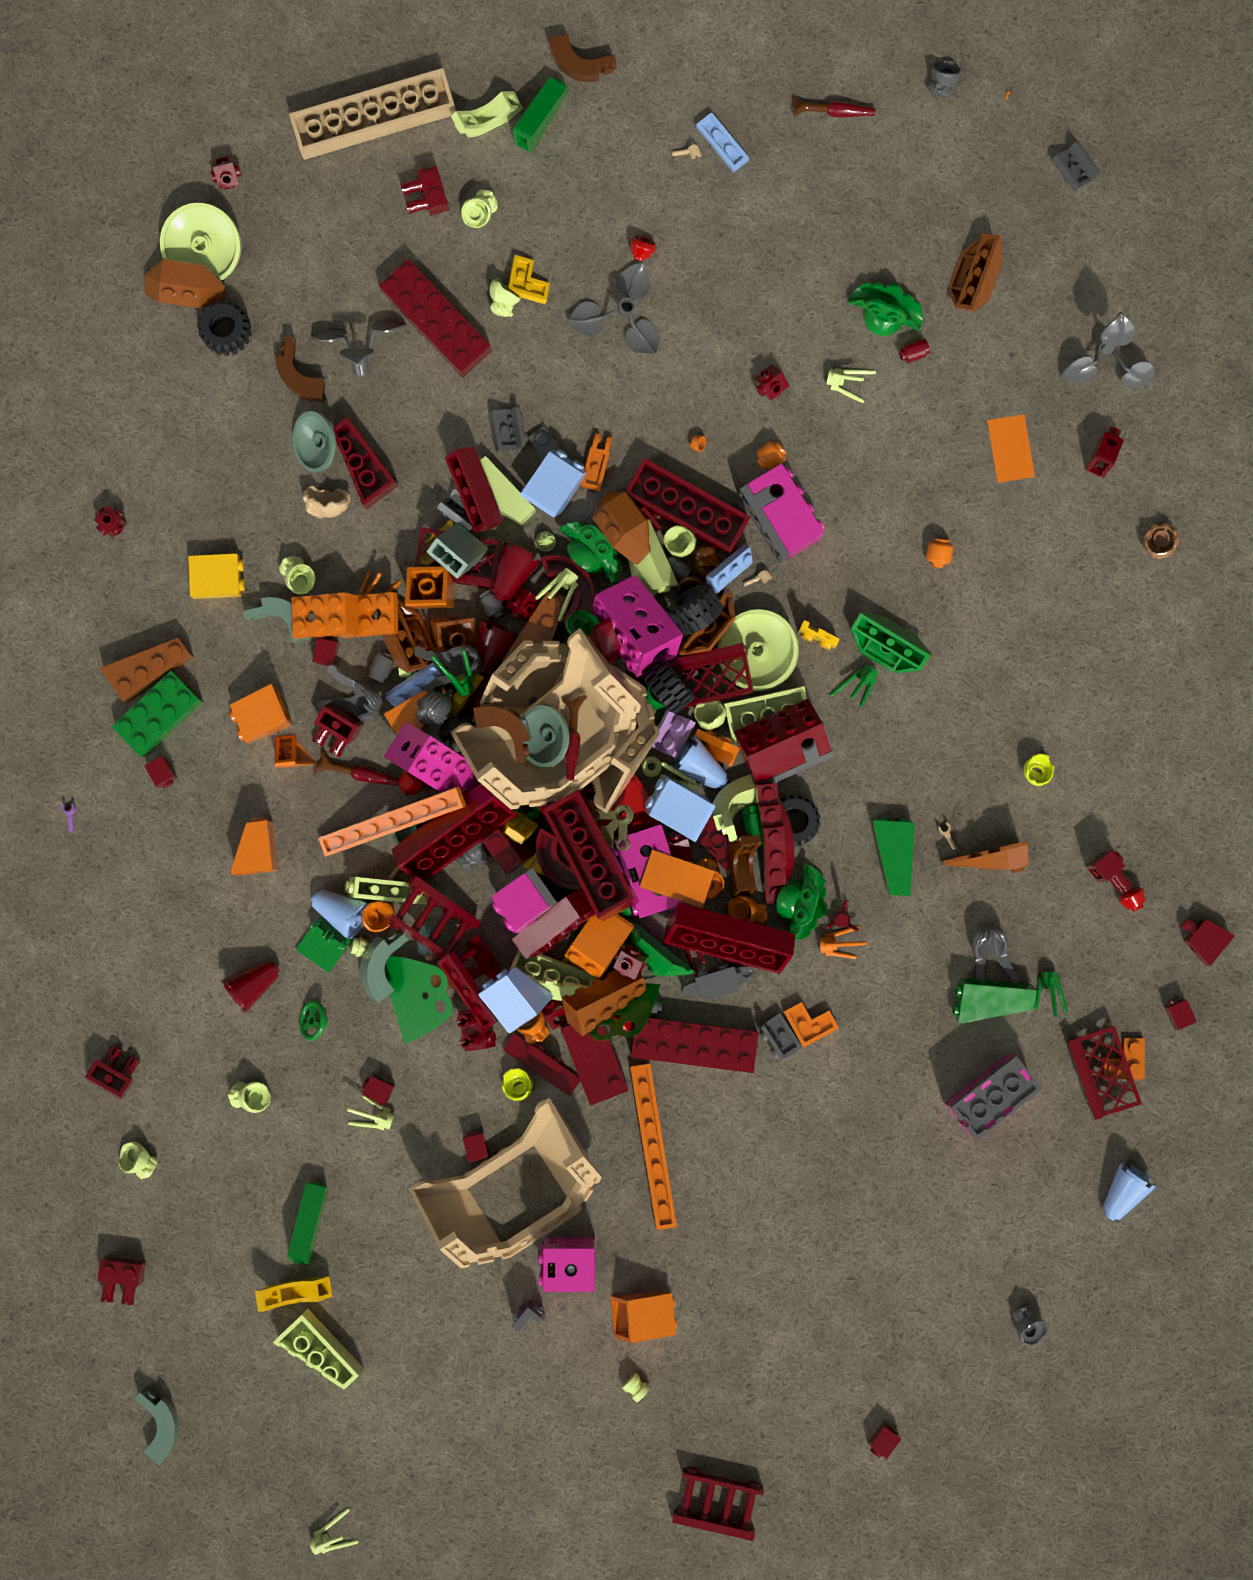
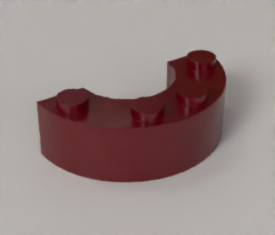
[541,555,595,637]
[536,828,582,890]

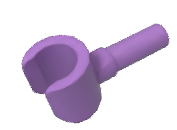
[62,802,76,832]

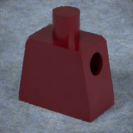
[1085,427,1124,478]
[1181,917,1235,966]

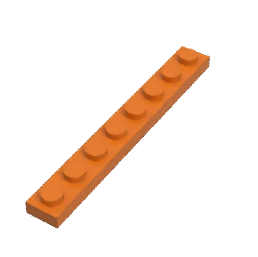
[318,787,466,857]
[630,1063,677,1230]

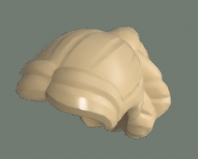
[302,486,351,519]

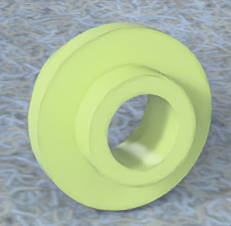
[641,756,662,777]

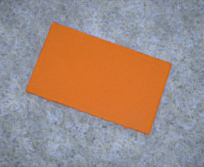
[987,414,1035,483]
[640,850,715,908]

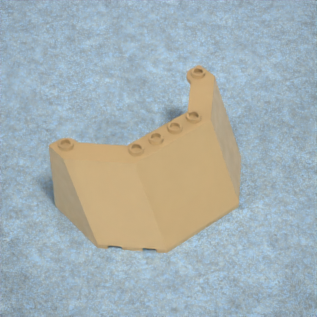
[451,628,641,809]
[472,640,660,814]
[408,1097,602,1268]

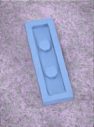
[696,112,749,173]
[706,545,753,594]
[385,662,444,707]

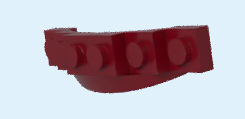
[755,781,794,905]

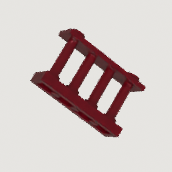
[384,876,481,961]
[437,935,503,1031]
[672,1467,764,1541]

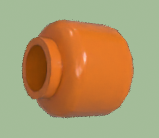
[756,441,787,470]
[926,538,954,568]

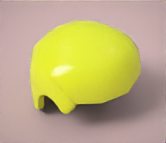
[1023,753,1054,786]
[502,1068,533,1101]

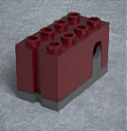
[734,699,833,784]

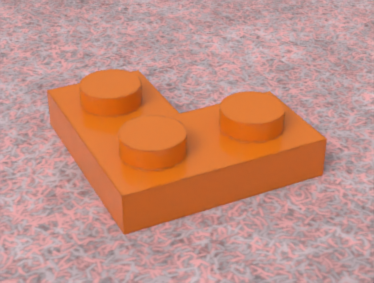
[783,1002,839,1048]
[1103,1038,1145,1079]

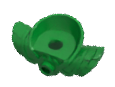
[848,282,923,336]
[559,522,623,585]
[776,864,828,941]

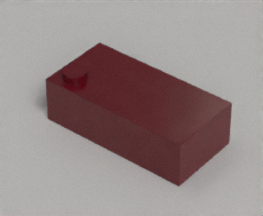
[561,1025,629,1106]

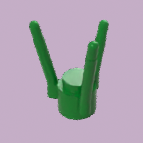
[431,649,475,696]
[830,664,878,707]
[1034,972,1068,1018]

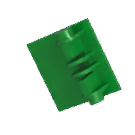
[296,916,352,973]

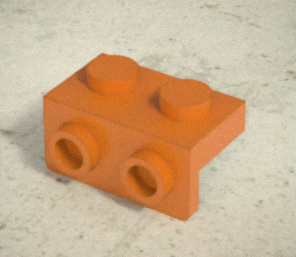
[695,729,740,766]

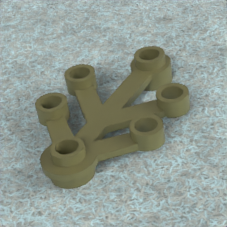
[593,805,634,851]

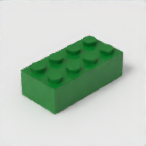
[112,671,203,758]

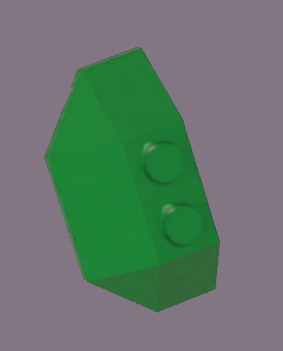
[851,612,931,673]
[628,919,694,977]

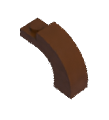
[548,34,616,82]
[276,336,325,403]
[473,703,531,764]
[727,834,762,898]

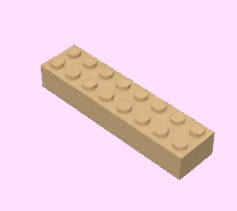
[289,68,456,160]

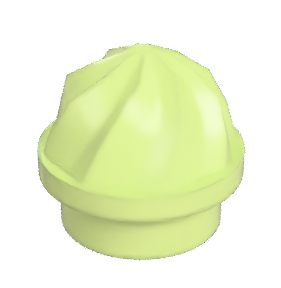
[536,531,556,552]
[350,937,369,957]

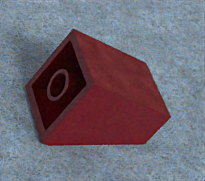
[482,826,536,875]

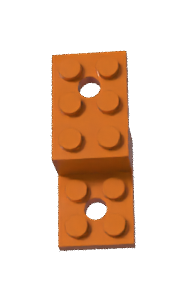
[292,592,398,639]

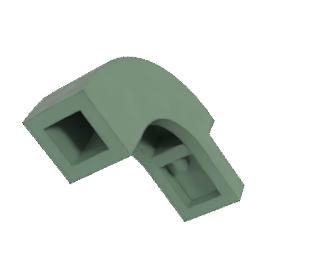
[243,597,314,643]
[360,931,409,1003]
[135,1389,179,1465]

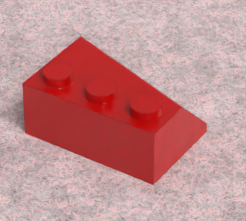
[588,773,665,838]

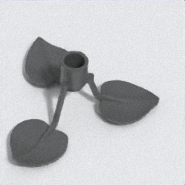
[568,263,658,354]
[1061,312,1155,389]
[312,320,406,376]

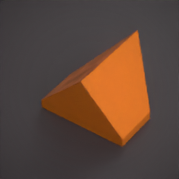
[274,735,318,768]

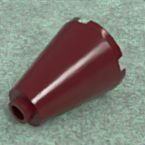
[491,542,540,602]
[475,619,518,678]
[221,960,280,1013]

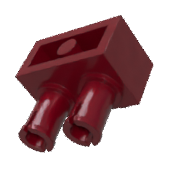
[400,165,450,216]
[312,702,365,757]
[1085,850,1134,893]
[456,1009,496,1052]
[85,1045,140,1101]
[97,1256,146,1305]

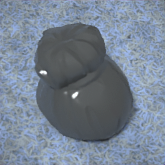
[927,60,962,98]
[456,841,488,871]
[1012,1304,1047,1346]

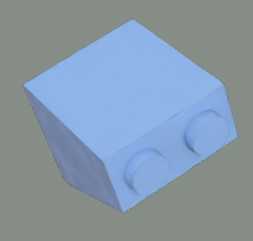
[520,449,588,517]
[644,774,716,842]
[478,967,554,1033]

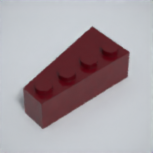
[333,417,399,509]

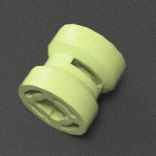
[621,1372,650,1403]

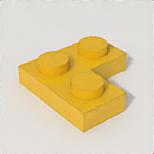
[507,255,550,304]

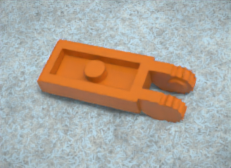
[581,433,613,492]

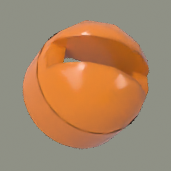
[689,435,706,452]

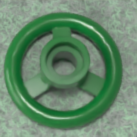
[299,1000,328,1041]

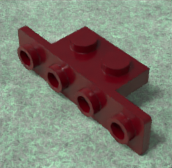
[503,1034,580,1096]

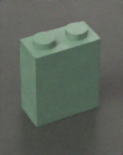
[427,522,488,579]

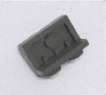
[1052,141,1100,192]
[489,406,526,452]
[437,488,473,532]
[759,1013,802,1061]
[512,1300,545,1332]

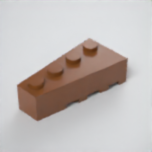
[502,592,566,663]
[100,638,194,703]
[561,970,646,1036]

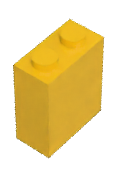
[188,554,245,599]

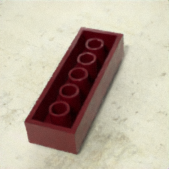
[379,259,492,378]
[625,458,751,556]
[391,784,517,882]
[542,790,639,921]
[663,902,796,974]
[631,1017,759,1073]

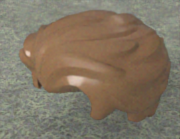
[1143,523,1179,559]

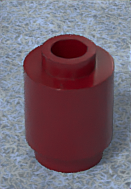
[898,338,930,364]

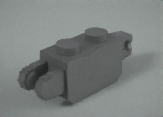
[682,964,753,1001]

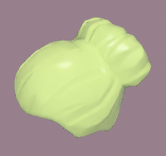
[461,189,498,228]
[490,278,521,317]
[663,525,696,557]
[279,556,316,594]
[694,701,726,731]
[228,1082,271,1113]
[118,1141,158,1179]

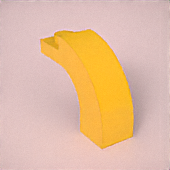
[255,1276,332,1312]

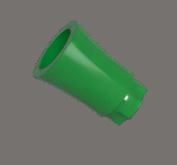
[741,805,764,849]

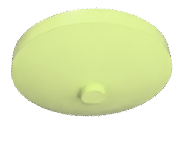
[160,203,242,281]
[718,609,799,691]

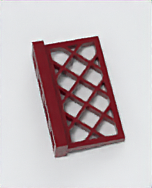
[414,527,501,589]
[668,643,754,708]
[1067,1025,1142,1120]

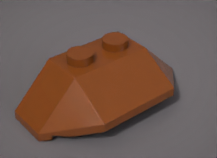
[948,233,1002,311]
[145,258,225,308]
[592,492,651,565]
[678,587,735,655]
[377,598,435,673]

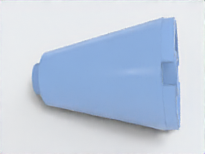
[671,736,728,790]
[311,889,368,939]
[1103,1161,1157,1220]

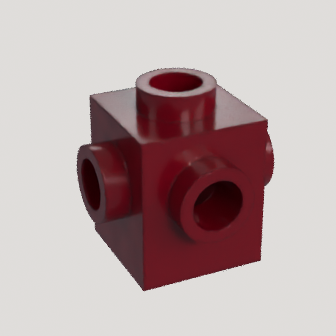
[211,154,242,189]
[754,364,790,400]
[94,506,127,538]
[505,587,541,621]
[613,945,649,980]

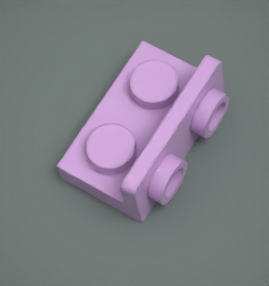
[652,710,695,759]

